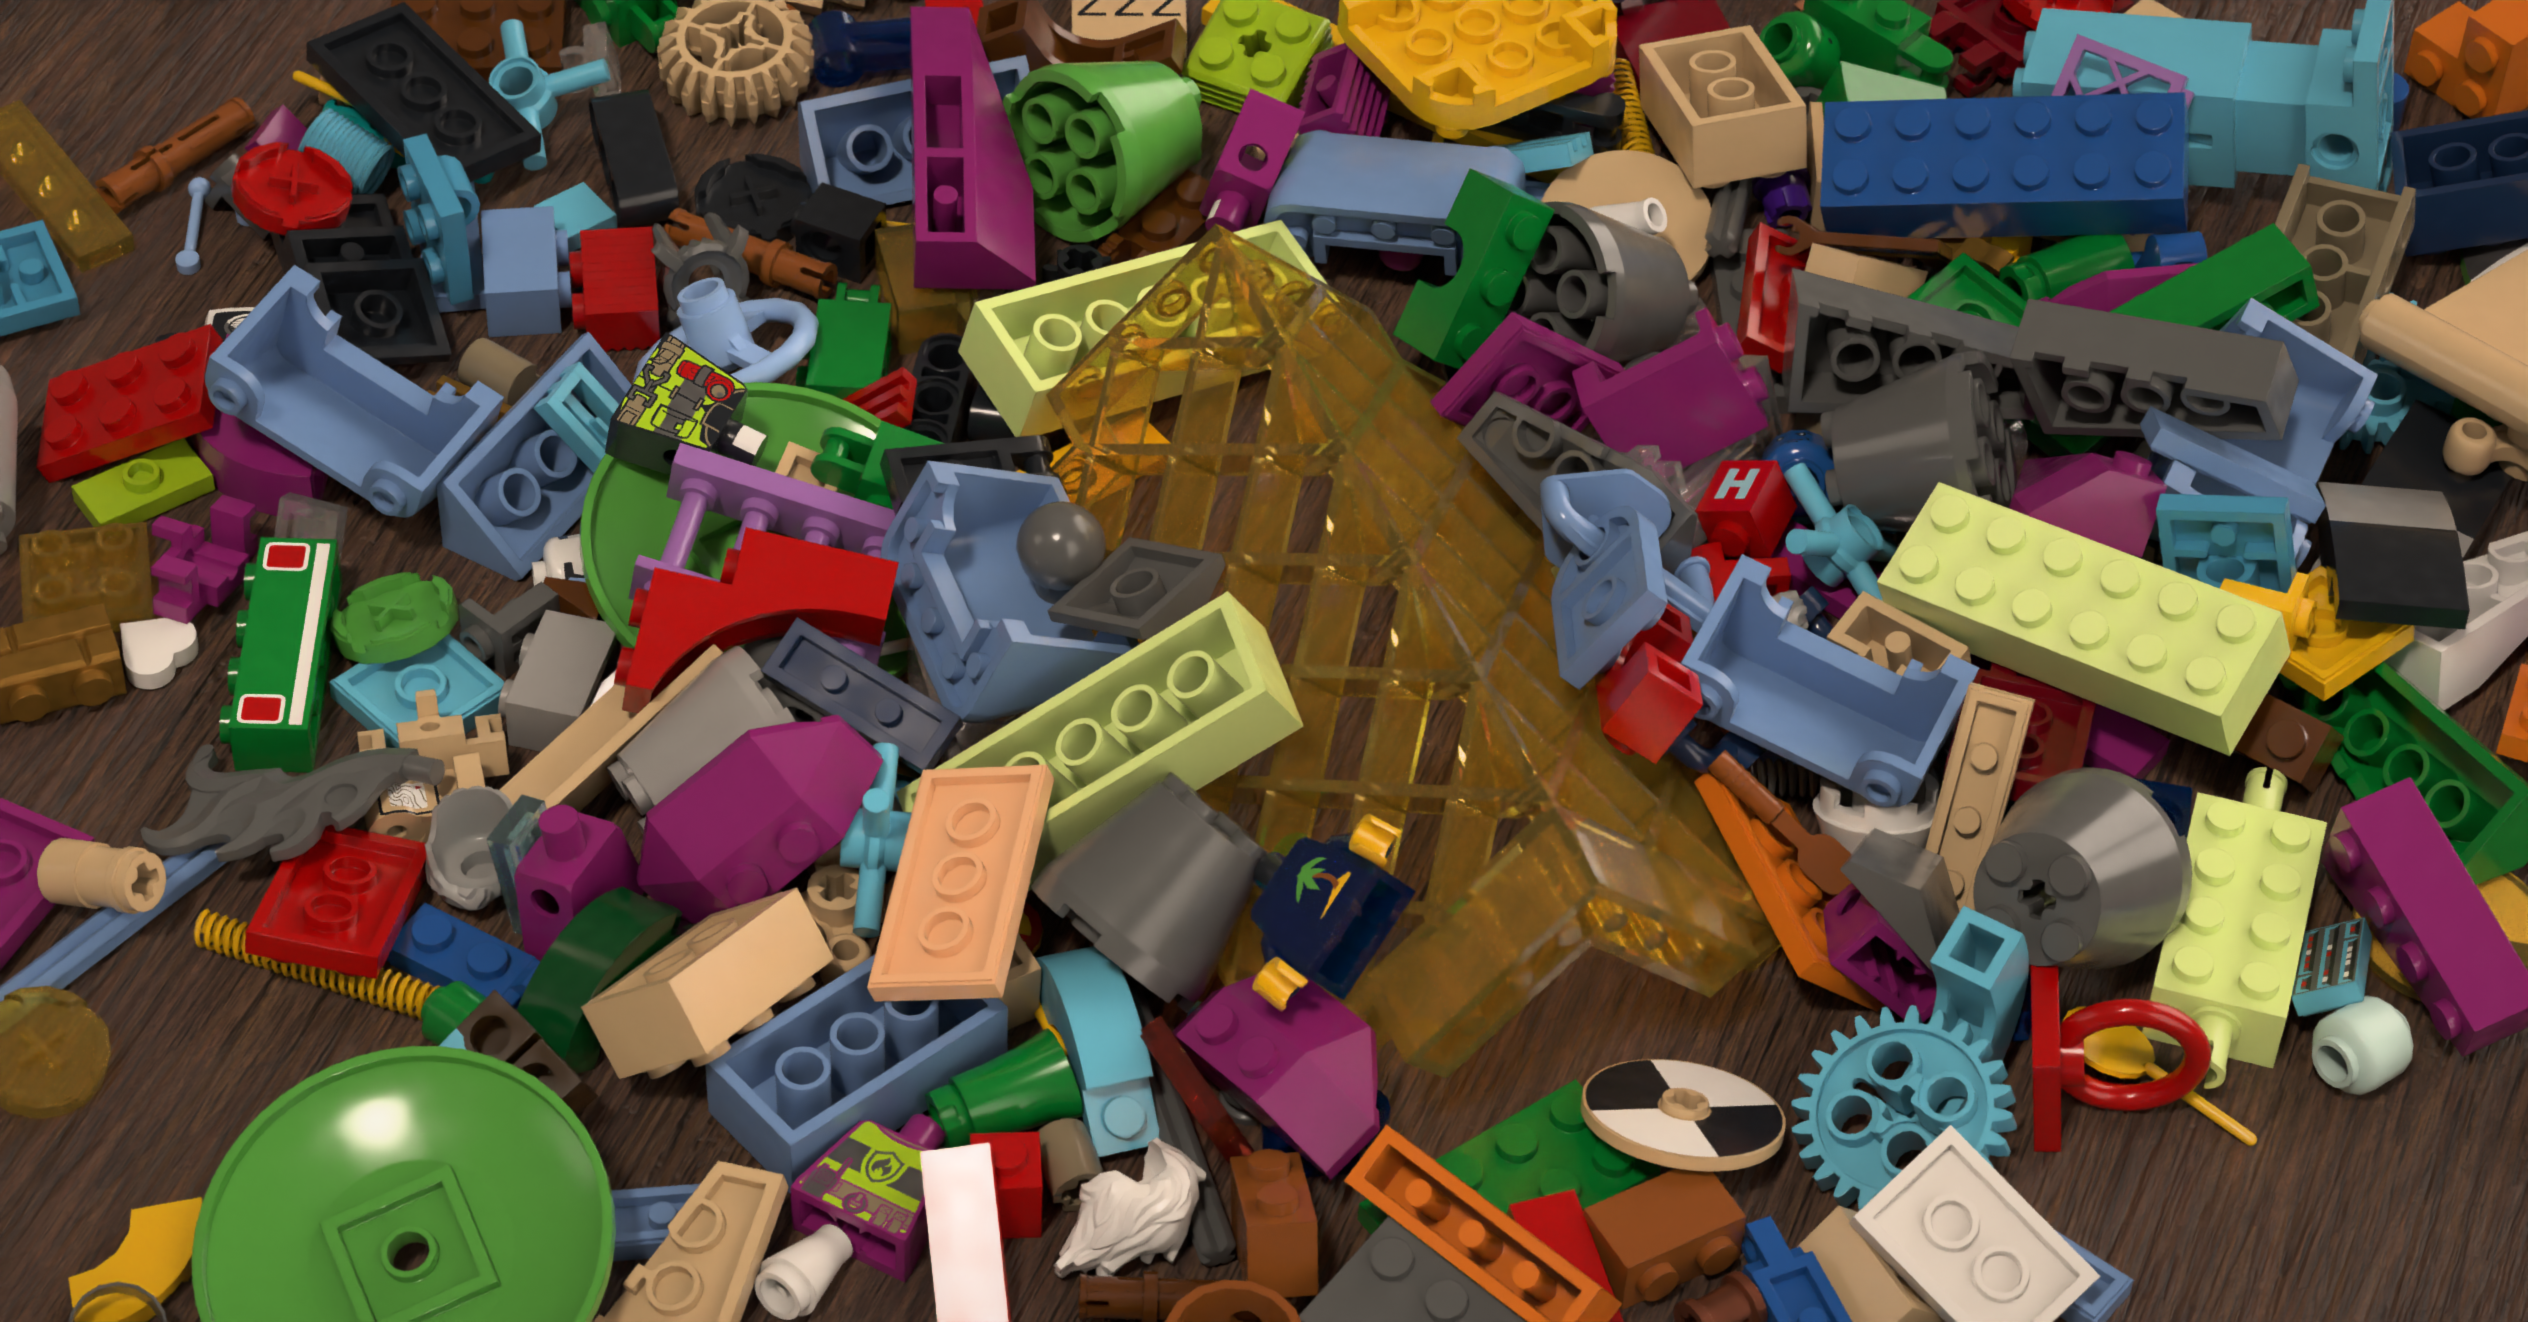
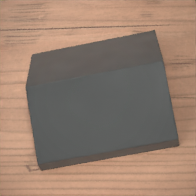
[1047,537,1226,640]
[1840,828,1960,970]

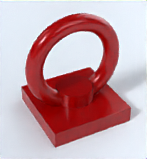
[2031,965,2212,1152]

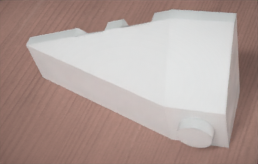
[2385,531,2528,710]

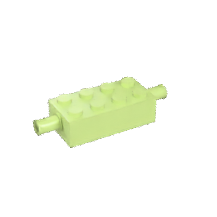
[2142,767,2327,1089]

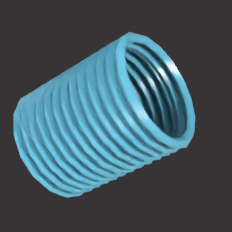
[298,108,395,195]

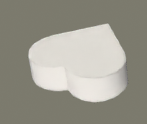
[120,618,199,690]

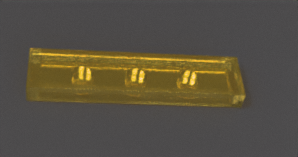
[0,100,135,273]

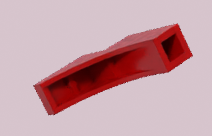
[614,527,899,714]

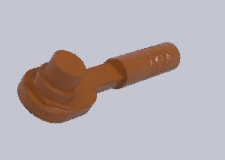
[1707,750,1852,895]

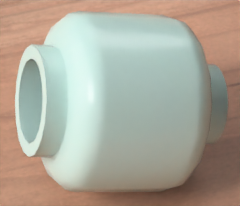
[2312,996,2413,1095]

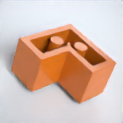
[2404,0,2528,119]

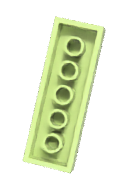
[958,220,1343,437]
[1877,482,2291,756]
[897,591,1304,891]

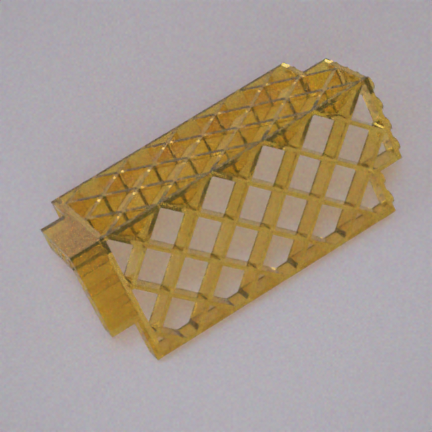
[1046,224,1781,1078]

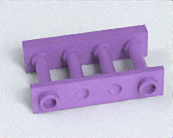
[628,443,895,666]

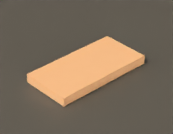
[867,765,1054,1002]

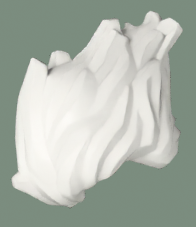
[1054,1137,1206,1278]

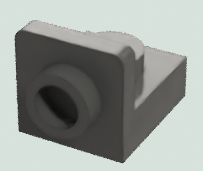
[458,582,560,678]

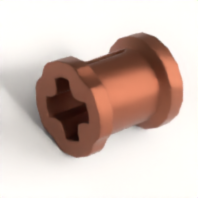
[1673,1271,1768,1322]

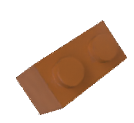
[1230,1149,1318,1298]
[1583,1169,1746,1310]

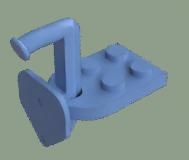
[1540,469,1715,690]

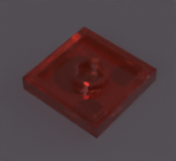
[1140,1016,1255,1165]

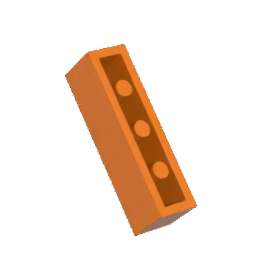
[1344,1124,1622,1322]

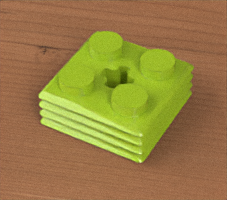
[1181,0,1334,113]

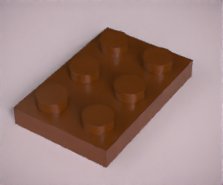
[391,0,567,83]

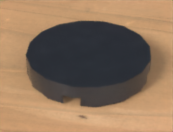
[694,153,812,242]

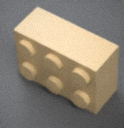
[1639,25,1807,189]
[581,888,834,1079]

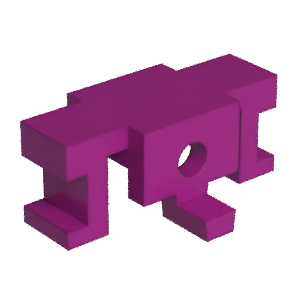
[151,495,258,624]

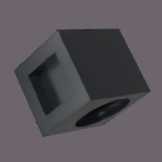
[790,182,887,284]

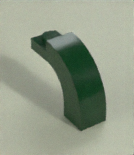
[517,886,694,1073]

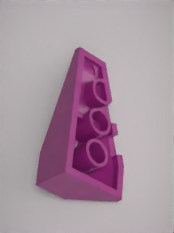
[2009,451,2168,557]

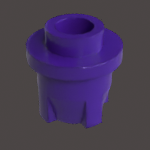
[1752,168,1813,228]

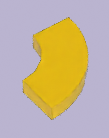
[68,1197,202,1322]

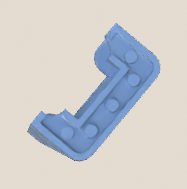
[1264,130,1526,276]
[205,265,504,518]
[2147,298,2378,570]
[881,461,1140,724]
[1681,554,1979,807]

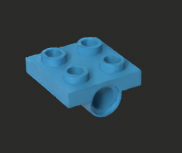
[398,134,480,305]
[0,220,80,336]
[2156,494,2297,593]

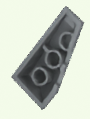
[1457,391,1698,575]

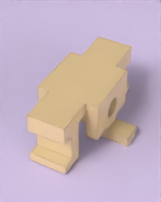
[357,689,509,778]

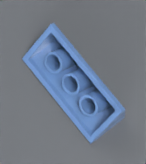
[798,55,1030,205]
[436,332,632,581]

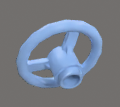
[633,277,819,383]

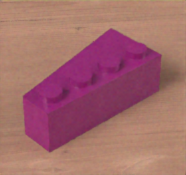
[2320,777,2528,1057]

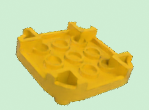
[1338,0,1617,139]

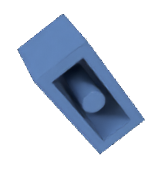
[481,206,572,337]

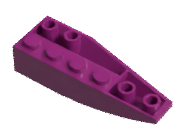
[910,7,1036,289]

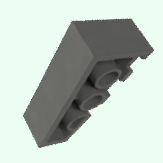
[1782,268,2035,420]
[2009,299,2299,440]
[1299,1216,1526,1322]

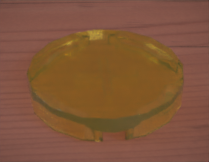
[0,986,111,1119]

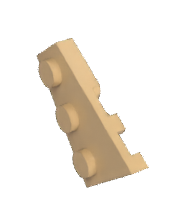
[593,1161,789,1322]

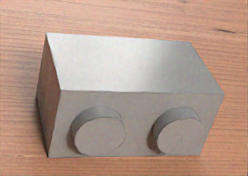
[498,610,621,752]

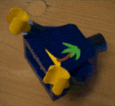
[1251,813,1416,1012]

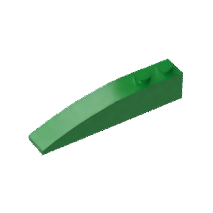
[2278,661,2528,885]

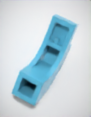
[1886,906,2029,1141]
[1035,946,1159,1157]

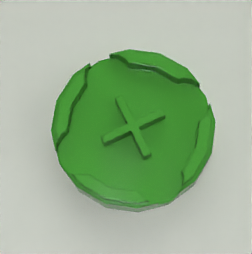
[330,572,458,664]

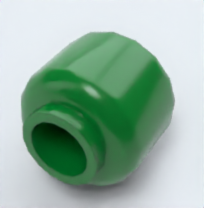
[1759,11,1842,90]

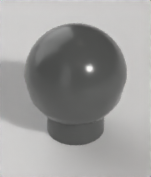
[1016,501,1106,604]

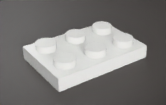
[1849,1125,2100,1322]

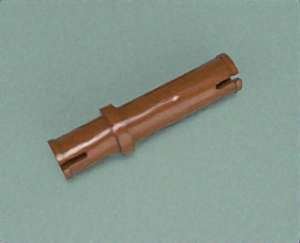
[95,97,256,214]
[664,208,838,299]

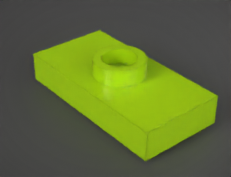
[71,438,215,539]

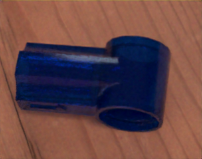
[808,10,911,88]

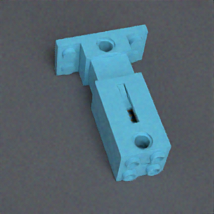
[2013,0,2394,193]

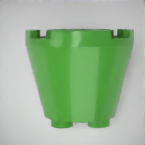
[1002,61,1202,243]

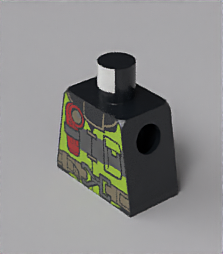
[605,332,768,475]

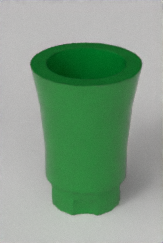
[1999,234,2135,302]
[925,1028,1083,1149]

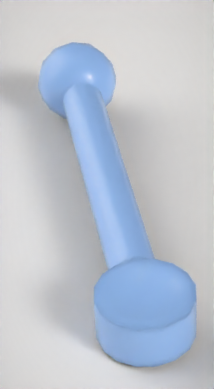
[175,177,212,275]

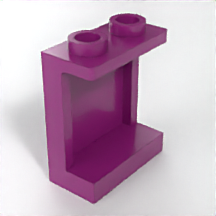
[1572,307,1770,478]

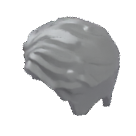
[425,786,532,911]

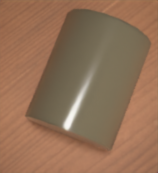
[458,338,541,406]
[1038,1118,1104,1211]

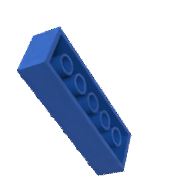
[1820,92,2189,239]

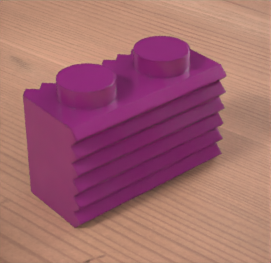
[1297,43,1391,137]

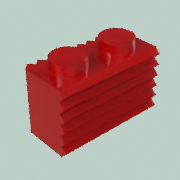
[569,226,660,352]

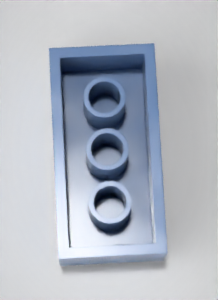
[706,955,1008,1194]

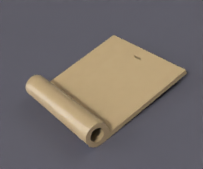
[2358,249,2528,437]

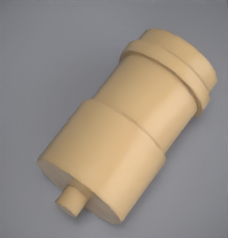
[37,838,166,914]

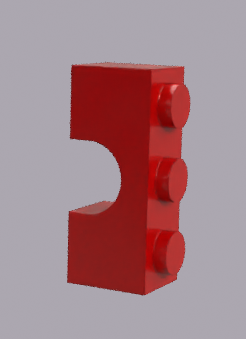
[1595,604,1703,764]

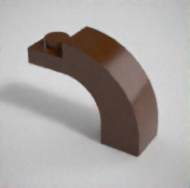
[976,0,1187,74]

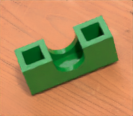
[1393,168,1555,369]

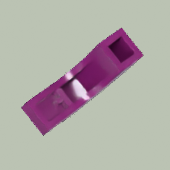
[191,334,328,521]

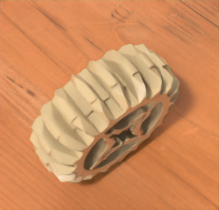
[657,0,815,127]

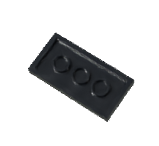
[306,2,541,182]

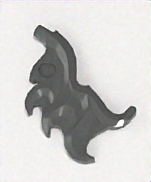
[140,744,445,863]

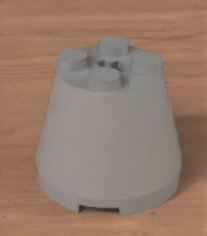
[606,645,796,834]

